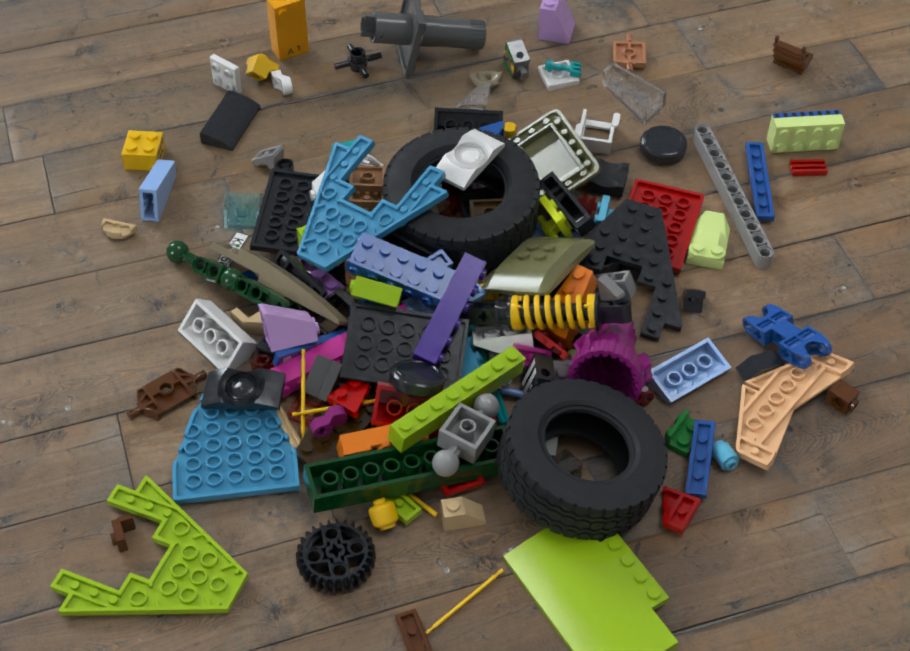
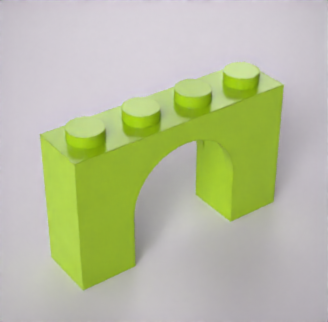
[349,275,403,308]

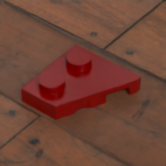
[532,328,569,360]
[663,486,701,535]

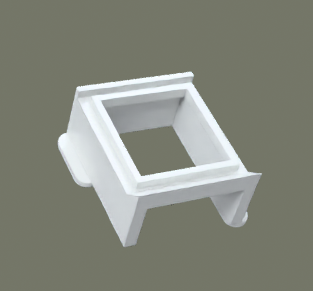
[575,109,620,155]

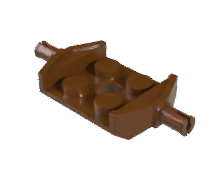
[126,368,207,421]

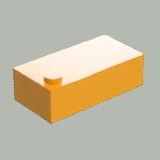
[266,0,309,61]

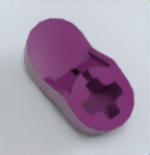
[310,405,348,438]

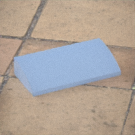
[647,338,732,404]

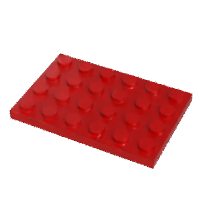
[628,178,705,274]

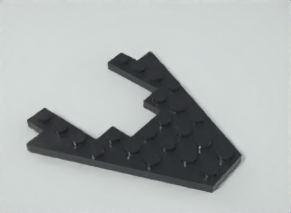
[551,199,683,342]

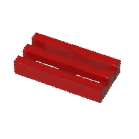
[789,159,828,176]

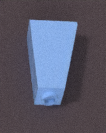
[139,159,176,222]

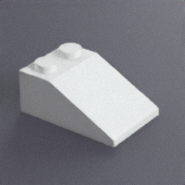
[472,325,534,353]

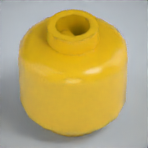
[368,497,399,531]

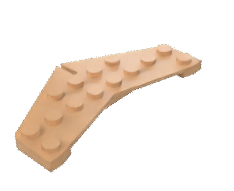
[736,353,854,471]

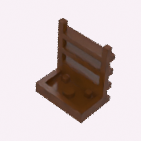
[773,35,813,75]

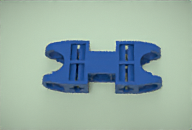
[742,304,832,369]

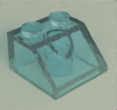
[223,192,263,229]

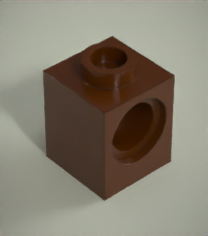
[825,379,860,415]

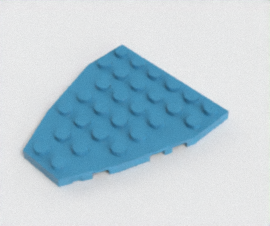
[172,393,300,504]

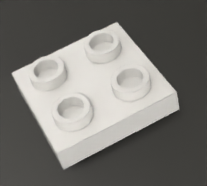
[209,54,242,94]

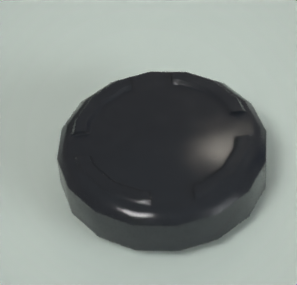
[640,125,687,164]
[389,359,445,398]

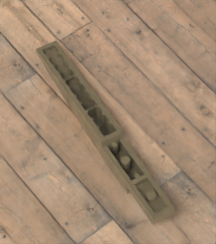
[210,241,349,326]

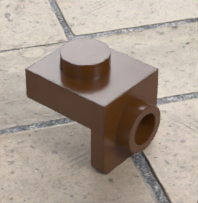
[110,515,136,553]

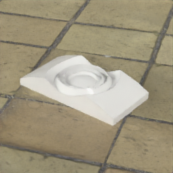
[436,129,505,191]

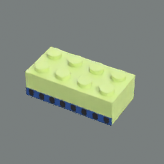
[767,110,845,153]

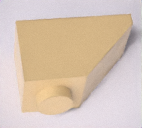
[441,497,486,531]

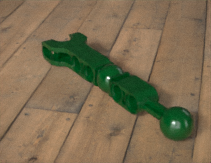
[166,240,306,311]

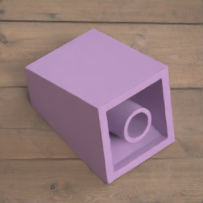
[538,0,576,44]
[258,303,320,352]

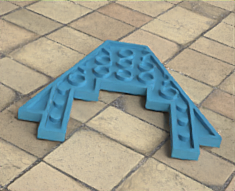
[297,135,449,272]

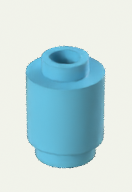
[712,440,739,470]

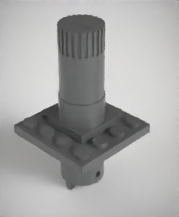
[360,0,487,77]

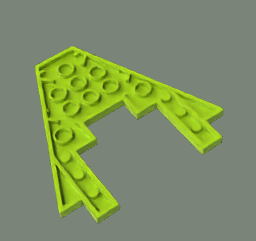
[50,476,249,616]

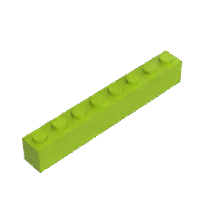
[388,346,526,453]

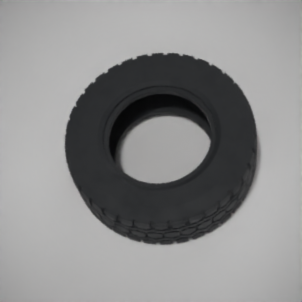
[497,378,668,540]

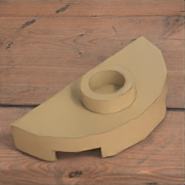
[102,218,138,239]

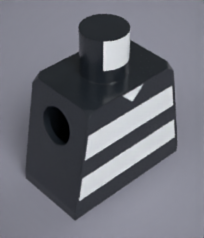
[520,353,555,393]

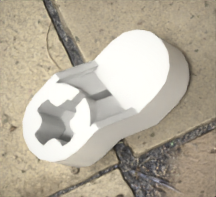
[271,70,293,95]

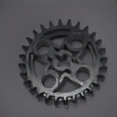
[296,519,376,595]

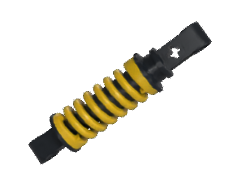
[460,293,632,331]

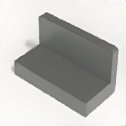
[305,355,342,401]

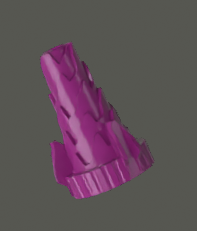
[567,320,653,401]

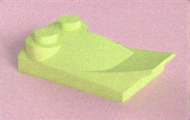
[686,210,730,270]

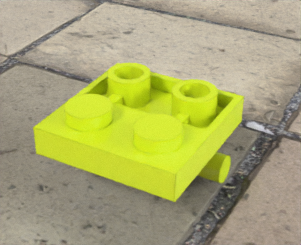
[538,195,573,238]

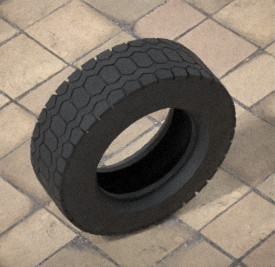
[383,127,540,270]

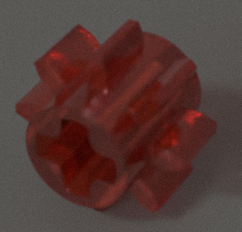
[577,194,598,215]
[250,354,274,370]

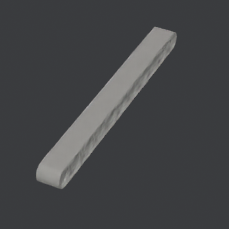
[693,124,774,270]

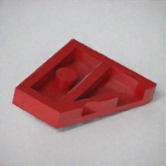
[327,380,370,419]

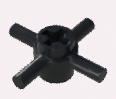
[334,44,382,79]

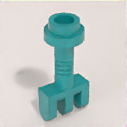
[545,59,581,78]

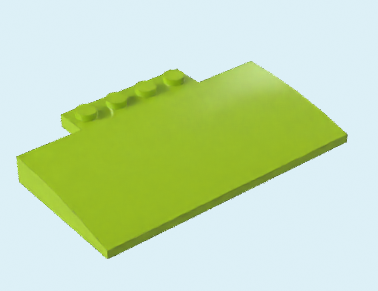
[503,528,678,651]

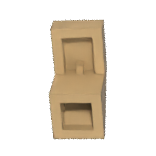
[231,307,265,335]

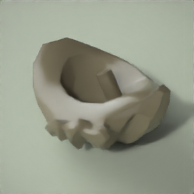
[470,70,503,90]

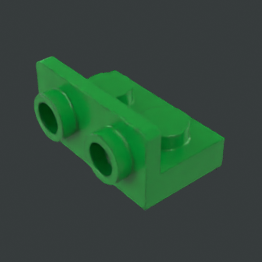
[664,409,695,458]

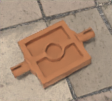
[613,34,646,74]

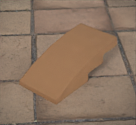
[348,165,386,212]

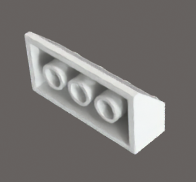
[178,299,257,369]

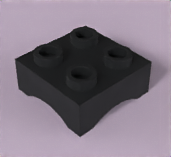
[587,157,630,197]

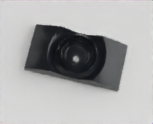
[272,249,328,313]
[201,368,286,410]

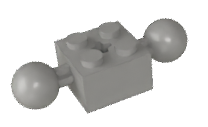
[432,393,499,477]

